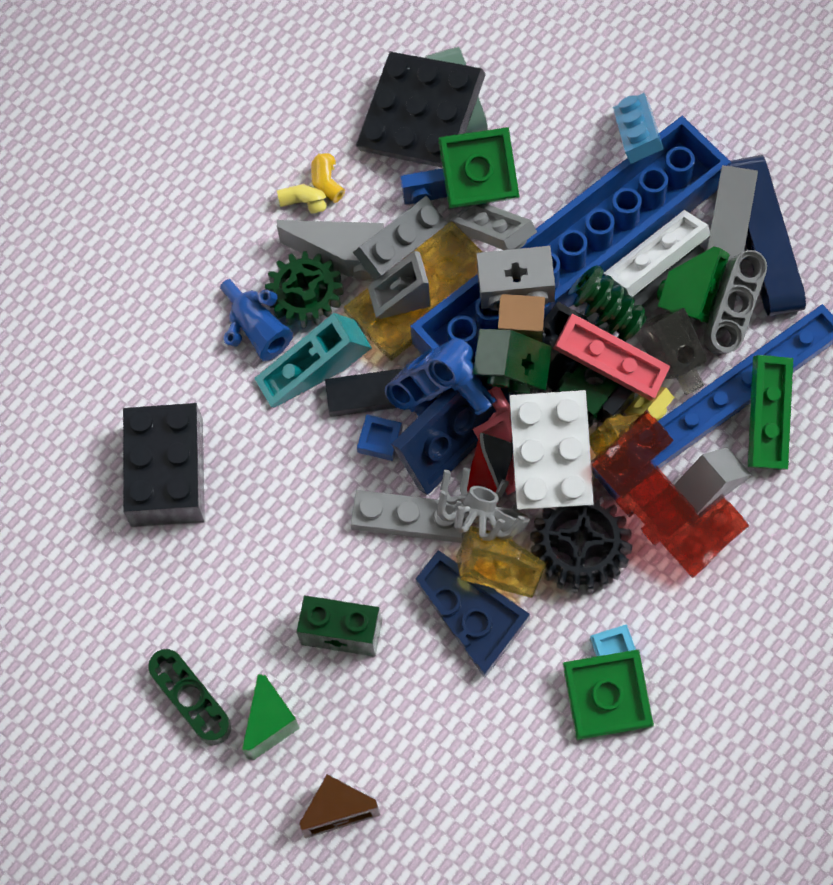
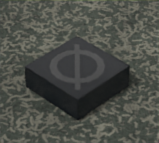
[600,385,635,429]

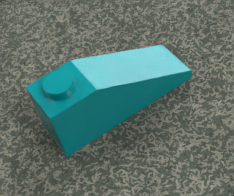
[254,313,372,408]

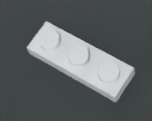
[604,210,711,297]

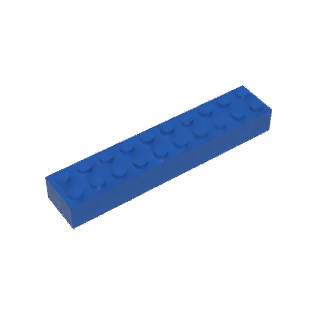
[410,115,731,356]

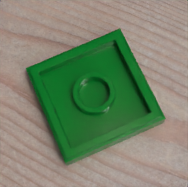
[438,127,520,209]
[562,649,654,741]

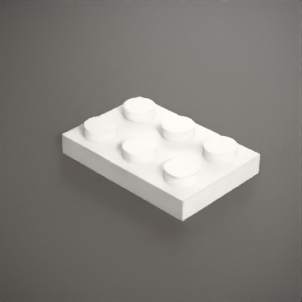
[509,390,594,510]

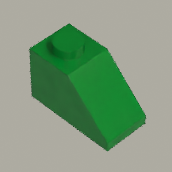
[657,246,730,323]

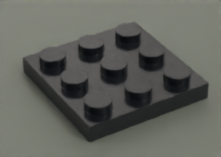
[356,51,486,168]

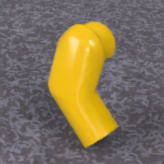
[311,153,345,203]

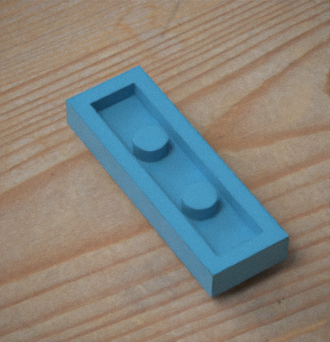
[613,92,664,164]

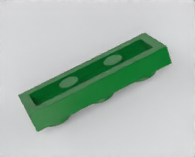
[748,355,793,470]

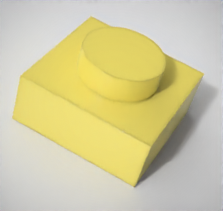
[624,387,675,424]

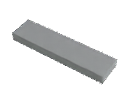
[707,165,758,311]

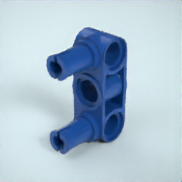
[385,339,496,416]

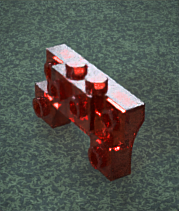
[591,409,749,578]

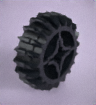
[530,496,632,594]

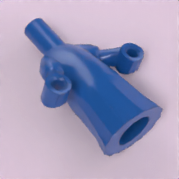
[220,279,293,361]

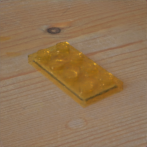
[344,221,482,361]

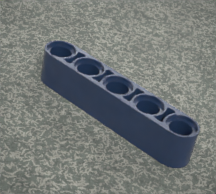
[730,154,806,317]

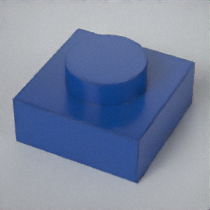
[357,414,403,461]

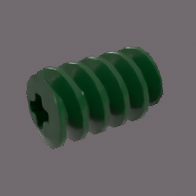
[568,265,647,342]

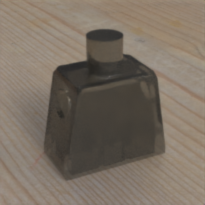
[636,307,707,395]

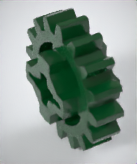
[265,251,344,328]

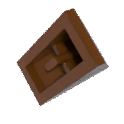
[299,774,381,839]

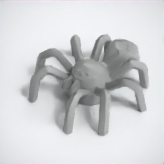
[437,467,530,541]

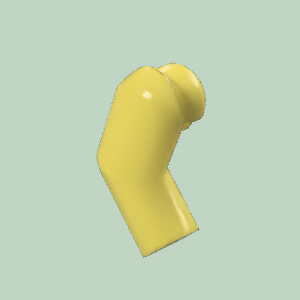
[276,184,327,214]

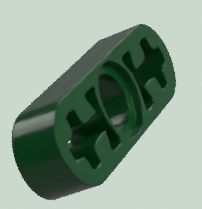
[148,649,231,745]

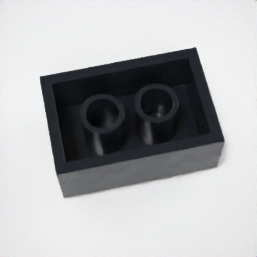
[123,403,205,527]

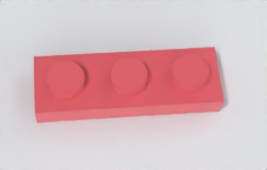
[553,314,670,401]

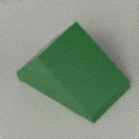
[242,674,300,760]

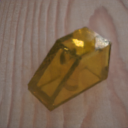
[456,526,546,598]

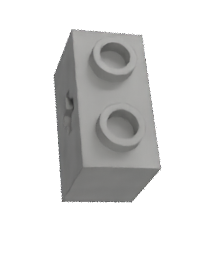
[477,246,555,311]

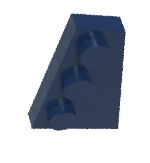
[415,550,530,678]

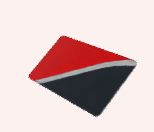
[467,433,513,504]

